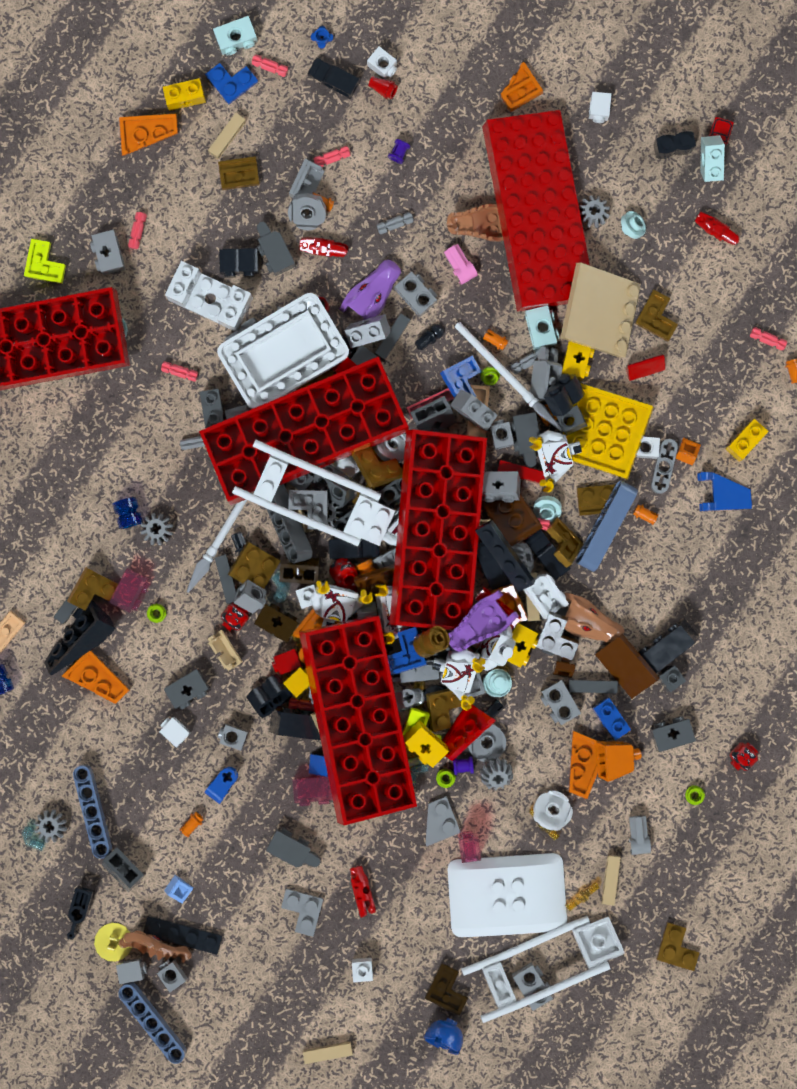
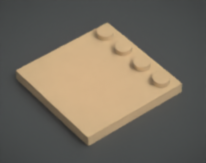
[561,263,641,358]

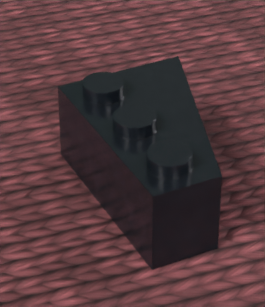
[269,708,321,740]

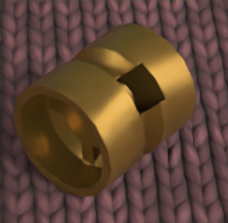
[413,626,450,658]

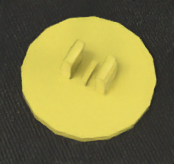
[94,923,132,962]

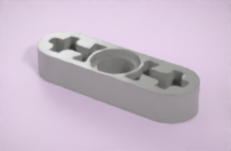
[651,439,678,494]

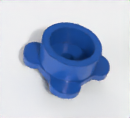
[311,26,333,49]

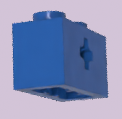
[592,697,631,741]

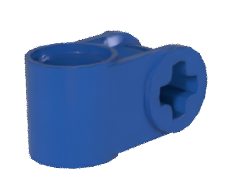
[204,767,238,804]

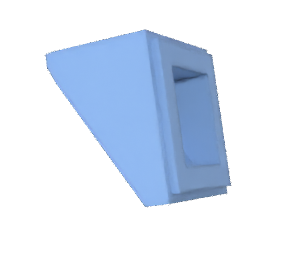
[164,875,193,904]

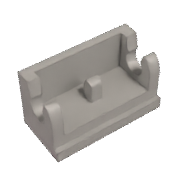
[289,159,325,198]

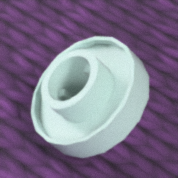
[621,211,646,239]
[533,496,562,522]
[483,669,512,697]

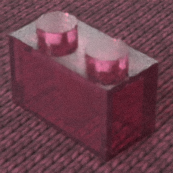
[109,568,150,613]
[292,776,333,806]
[458,830,481,863]

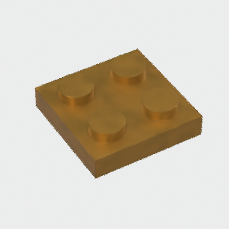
[228,541,280,589]

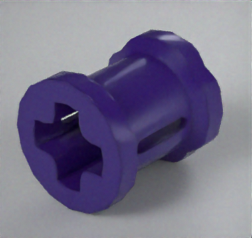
[387,139,410,164]
[453,757,474,775]

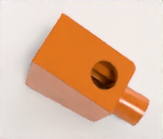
[596,741,642,782]

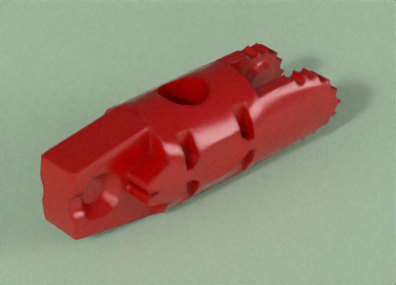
[694,212,739,245]
[299,237,349,257]
[350,866,376,918]

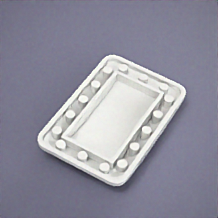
[217,293,349,409]
[448,853,567,937]

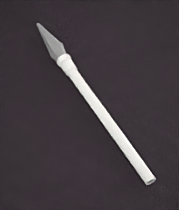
[455,322,562,431]
[187,500,247,593]

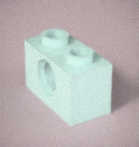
[213,16,258,56]
[700,135,725,182]
[525,305,559,350]

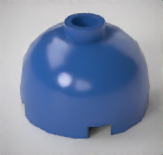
[424,1018,463,1055]

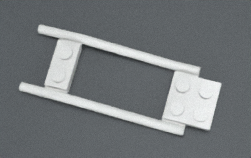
[232,440,395,546]
[461,916,624,1023]

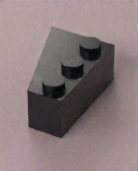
[638,618,699,673]

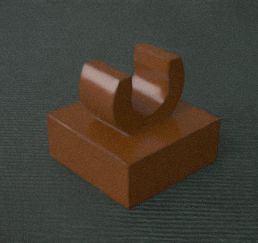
[553,657,575,678]

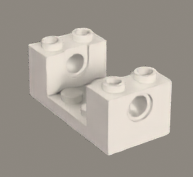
[165,261,253,331]

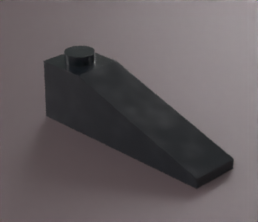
[477,542,520,597]
[44,600,116,675]

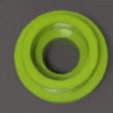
[480,367,500,385]
[147,604,166,623]
[436,768,455,788]
[685,786,705,805]

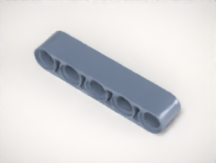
[576,480,638,572]
[73,765,112,859]
[118,982,186,1064]

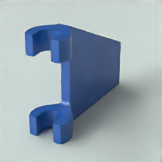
[697,472,752,511]

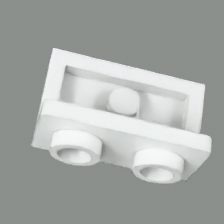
[524,574,569,619]

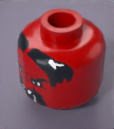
[329,558,357,586]
[221,603,249,631]
[729,742,758,771]

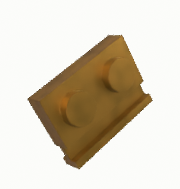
[218,156,260,190]
[577,484,615,516]

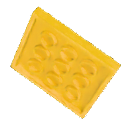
[563,383,654,480]

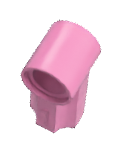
[444,244,478,285]

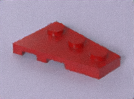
[442,705,496,761]

